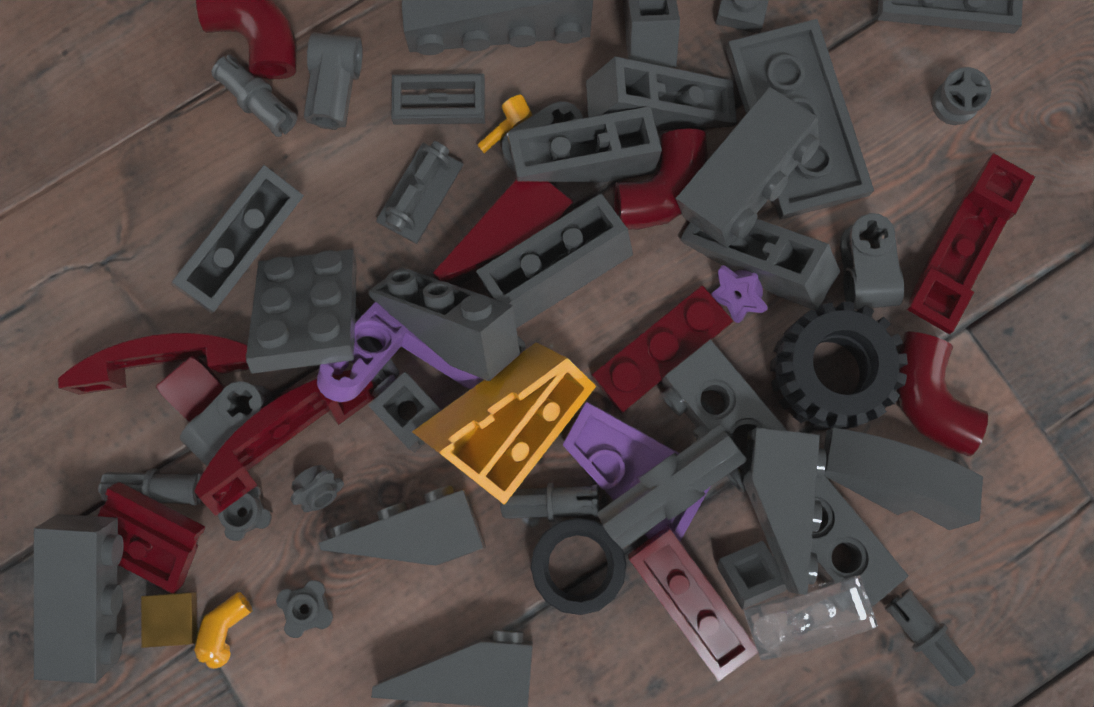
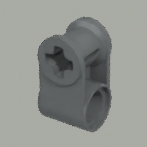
[839,213,904,310]
[180,381,275,466]

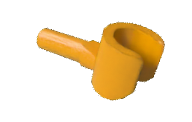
[477,95,533,153]

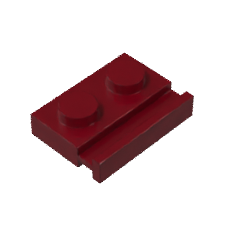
[97,481,206,594]

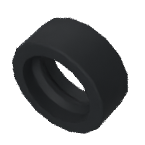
[531,517,627,615]

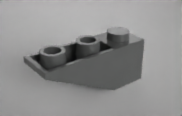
[369,267,520,381]
[743,428,826,595]
[319,485,486,566]

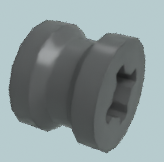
[932,67,992,125]

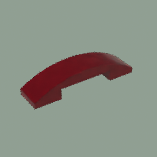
[906,153,1036,335]
[58,333,250,395]
[194,370,375,516]

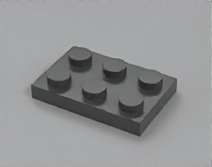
[246,249,357,374]

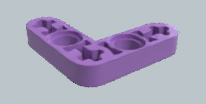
[317,302,484,402]

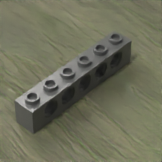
[660,339,909,615]

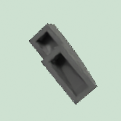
[824,427,983,531]

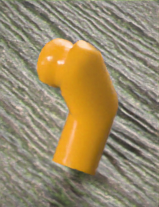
[194,592,253,669]

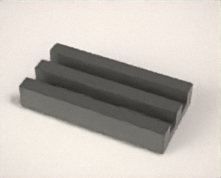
[391,74,485,125]

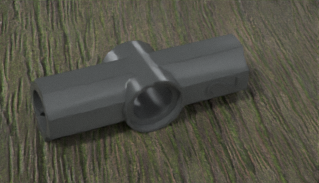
[597,424,748,549]

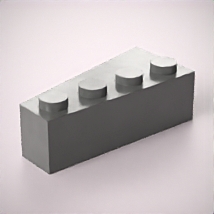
[402,0,593,55]

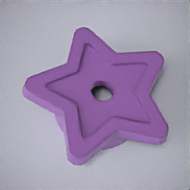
[711,265,768,323]

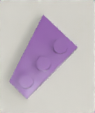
[563,402,711,541]

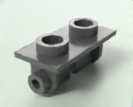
[376,141,464,244]

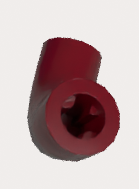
[196,0,296,80]
[613,129,708,230]
[896,331,988,457]

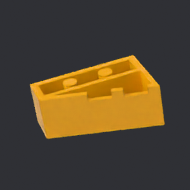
[412,342,596,505]

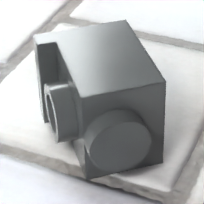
[368,372,441,453]

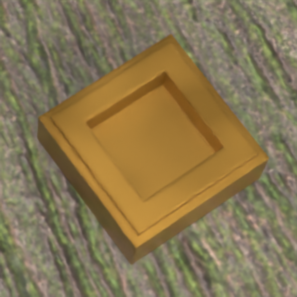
[141,592,197,648]

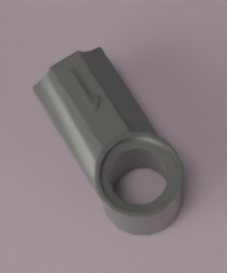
[304,32,363,130]

